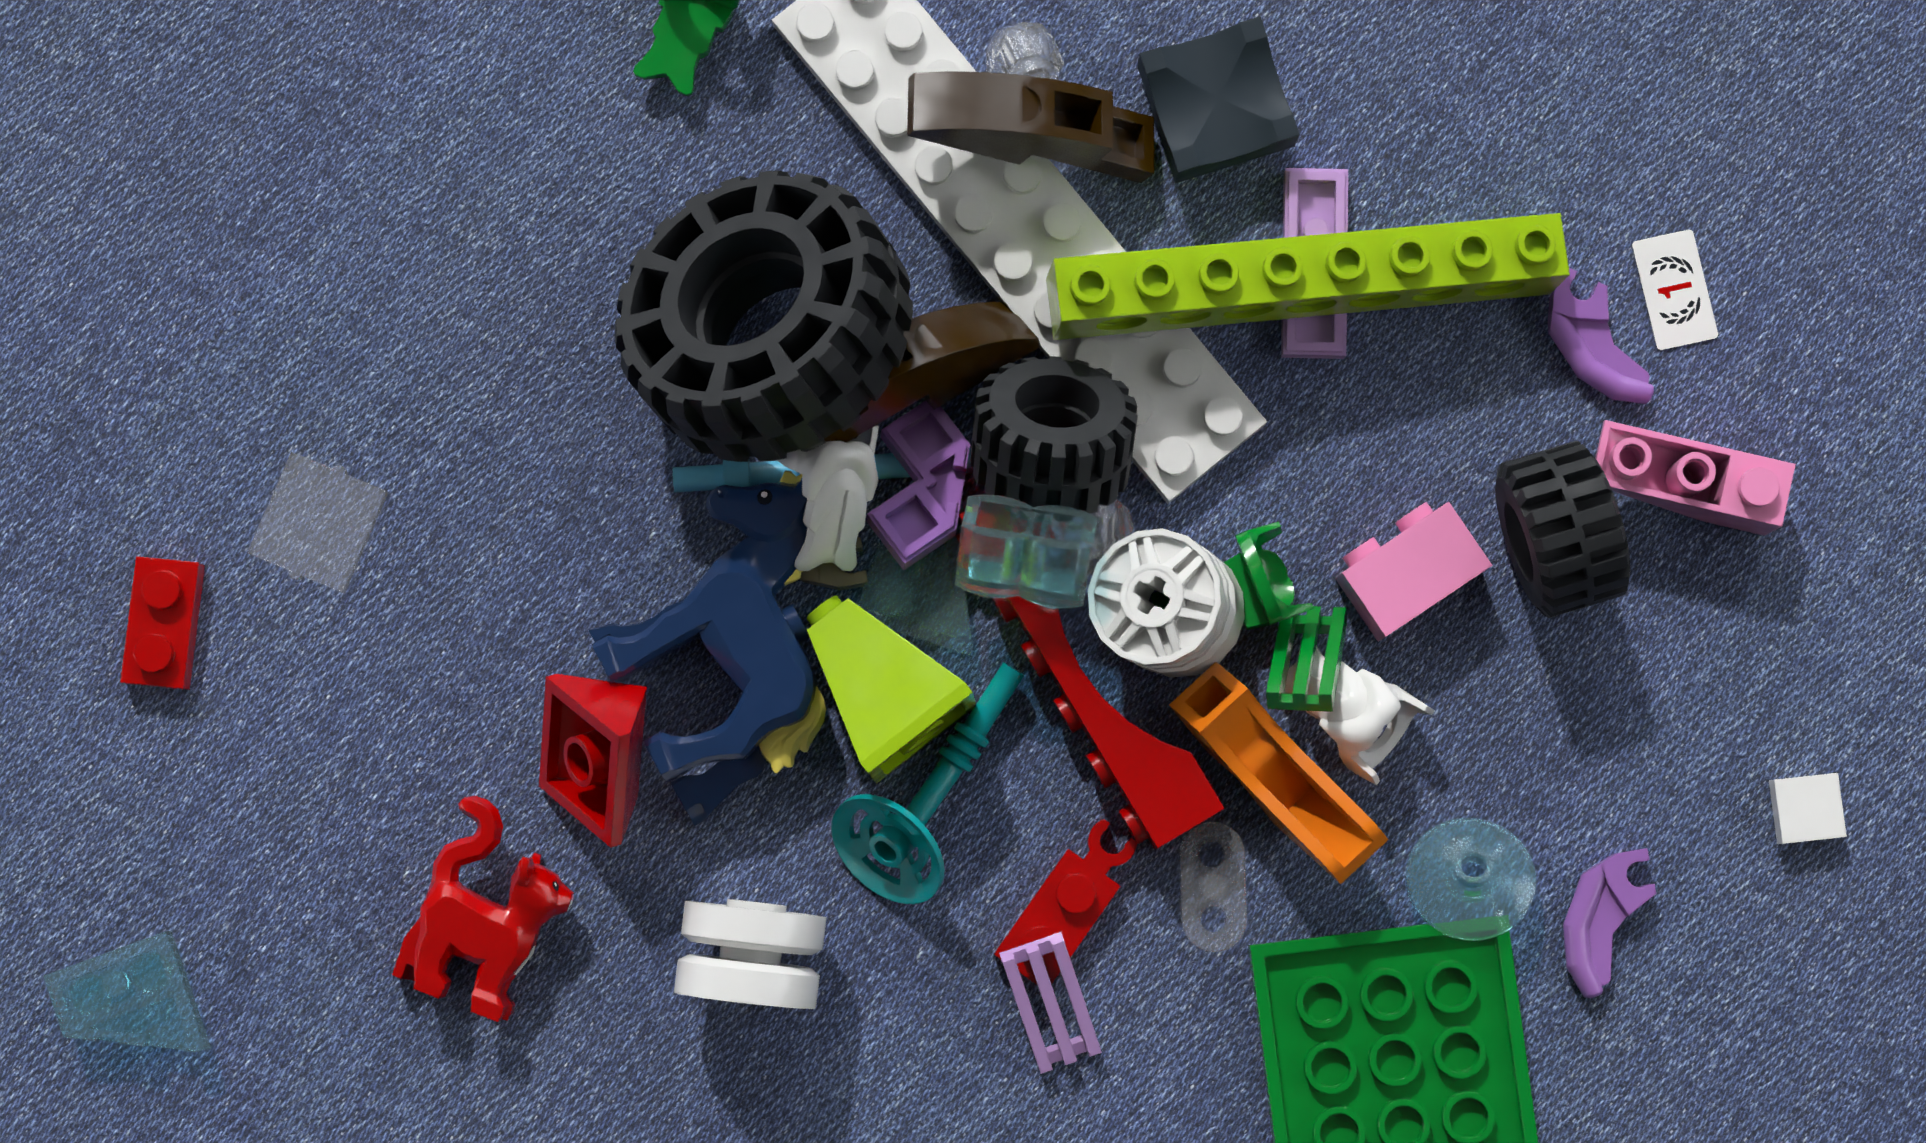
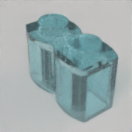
[955,495,1098,609]

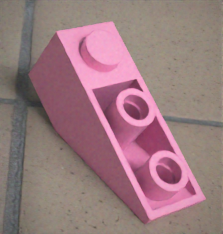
[1595,420,1796,535]

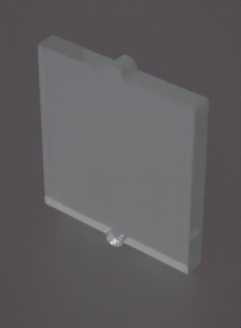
[247,452,389,594]

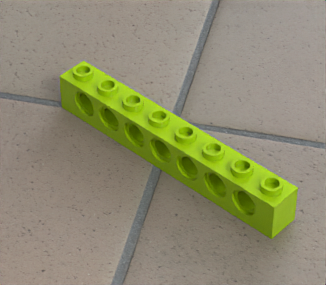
[1046,213,1570,340]

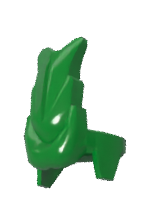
[633,0,740,97]
[1151,521,1314,630]

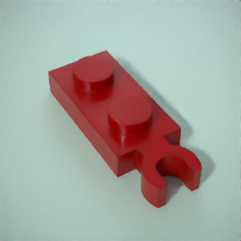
[994,819,1137,985]

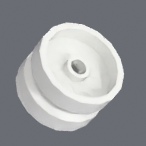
[674,899,827,1009]

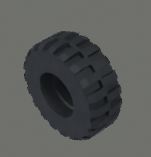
[615,171,913,462]

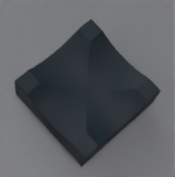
[1137,16,1300,184]

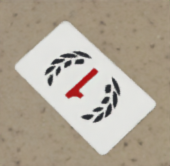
[1632,230,1718,350]

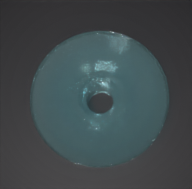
[1406,818,1536,940]

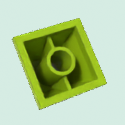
[806,595,976,784]

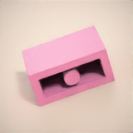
[1336,502,1493,642]

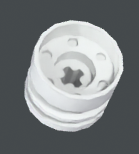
[1088,529,1245,677]

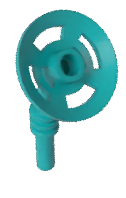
[831,662,1024,904]

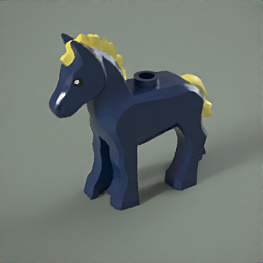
[588,470,826,826]

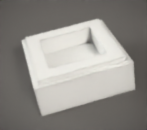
[1769,773,1847,844]

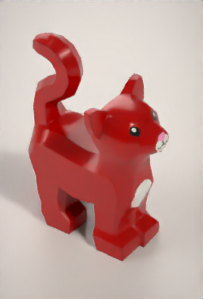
[392,795,574,1022]

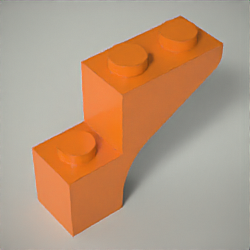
[1169,662,1389,884]

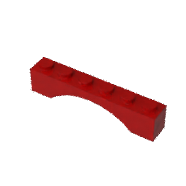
[955,497,1225,849]

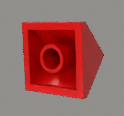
[539,674,647,848]

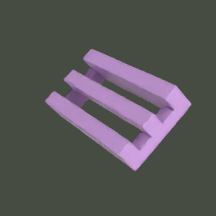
[999,932,1102,1074]

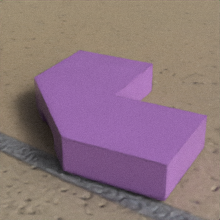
[866,401,970,570]

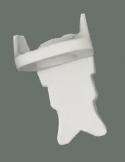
[777,425,879,571]
[1284,645,1435,785]

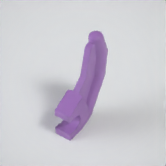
[1548,268,1654,404]
[1563,848,1656,998]

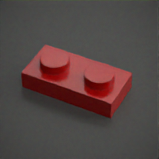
[120,556,205,690]

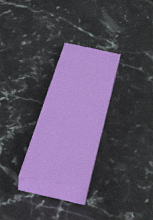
[1281,168,1348,359]

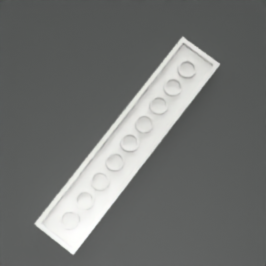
[772,0,1267,504]

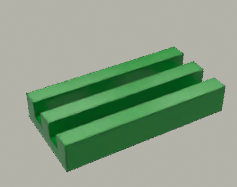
[1266,606,1347,712]

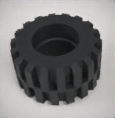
[970,356,1138,518]
[1495,441,1630,618]

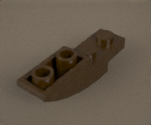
[907,71,1154,183]
[824,302,1041,443]

